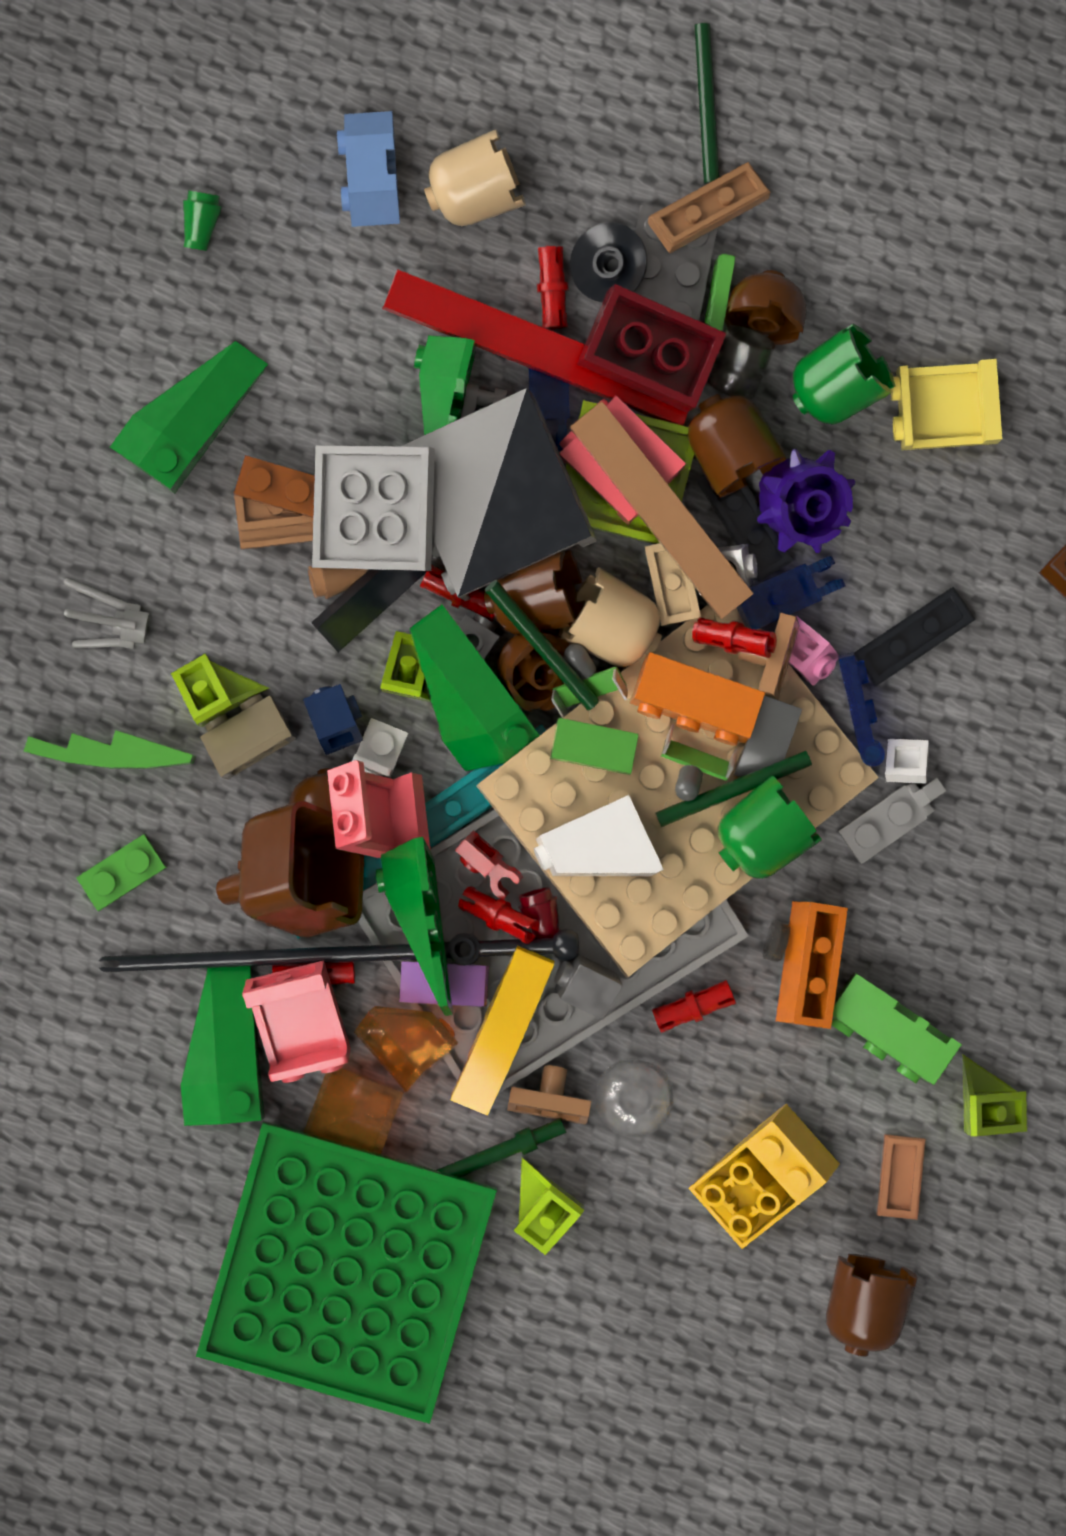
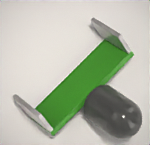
[551,644,628,718]
[661,724,738,801]

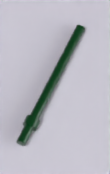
[436,1118,567,1177]

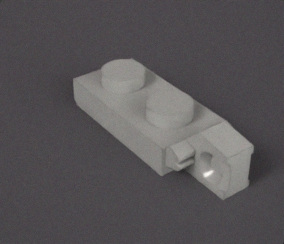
[838,778,946,864]

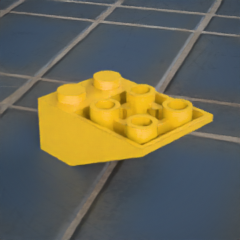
[688,1103,840,1249]

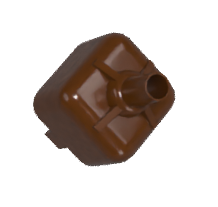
[216,801,364,937]

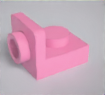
[789,616,839,686]

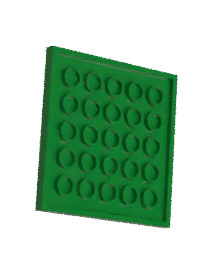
[196,1121,497,1424]

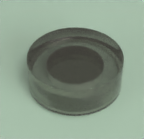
[763,920,790,962]

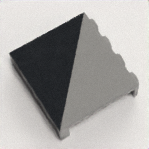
[401,388,597,601]

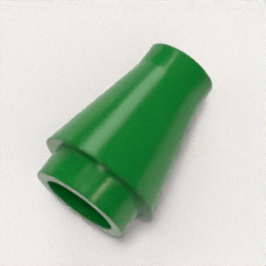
[183,190,222,251]

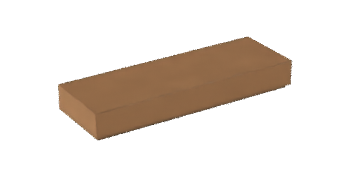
[648,162,771,253]

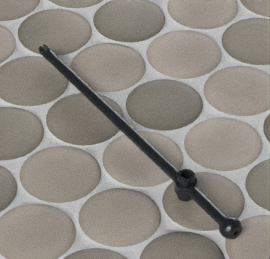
[99,929,580,972]

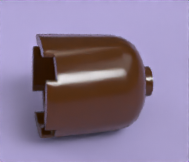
[688,394,787,497]
[484,550,585,634]
[826,1254,918,1357]

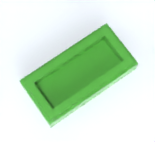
[704,254,736,331]
[550,718,639,775]

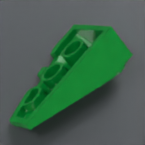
[414,335,476,435]
[110,341,268,494]
[409,604,540,771]
[376,837,453,1016]
[180,966,265,1126]

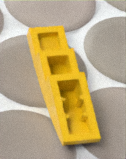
[450,945,555,1116]

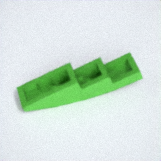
[23,730,196,769]

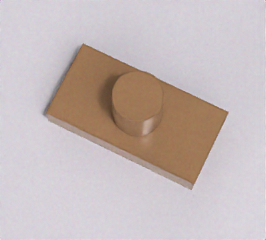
[739,613,800,700]
[507,1065,591,1125]

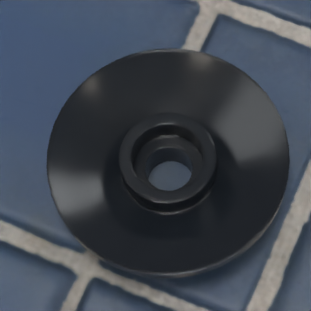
[570,222,648,303]

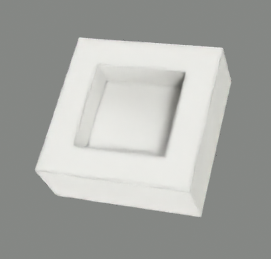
[885,739,929,783]

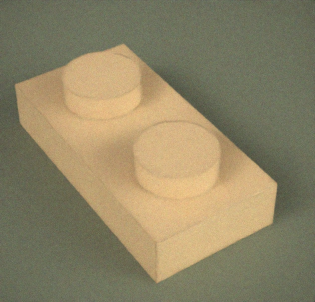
[645,543,701,626]

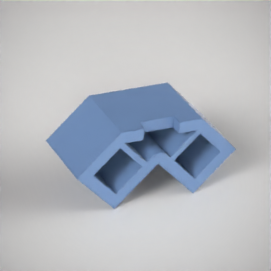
[337,111,400,227]

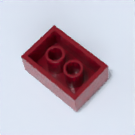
[577,284,726,413]

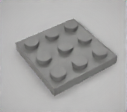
[312,445,435,571]

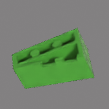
[831,973,962,1085]

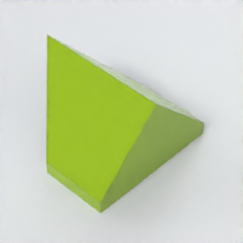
[380,631,430,702]
[171,654,269,727]
[962,1054,1027,1136]
[513,1157,584,1255]

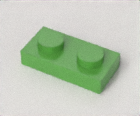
[76,834,167,912]

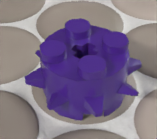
[757,449,856,553]

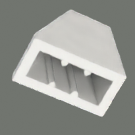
[534,795,664,876]

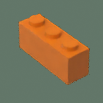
[630,652,765,746]
[776,901,848,1029]

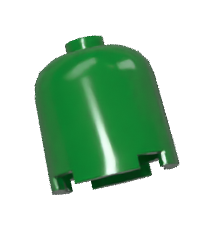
[792,323,895,425]
[718,775,822,879]

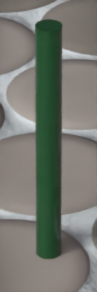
[694,23,719,184]
[485,580,599,710]
[655,750,812,827]

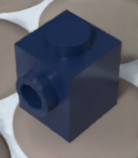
[303,684,364,755]

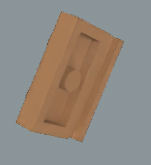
[234,495,314,550]

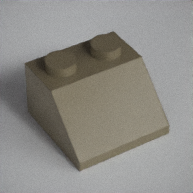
[200,694,297,780]

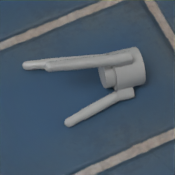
[64,578,149,649]

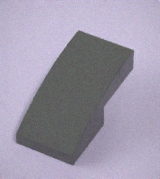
[733,695,802,777]

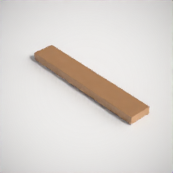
[569,401,754,619]

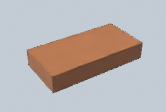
[876,1134,926,1220]

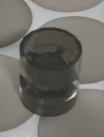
[707,325,775,400]

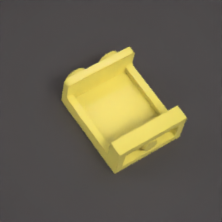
[890,359,1002,450]

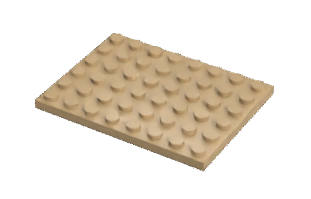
[476,604,879,977]

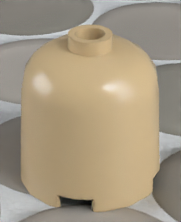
[424,129,526,226]
[559,567,662,667]

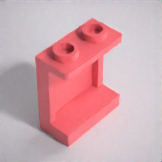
[559,396,686,525]
[327,760,431,859]
[242,960,351,1083]

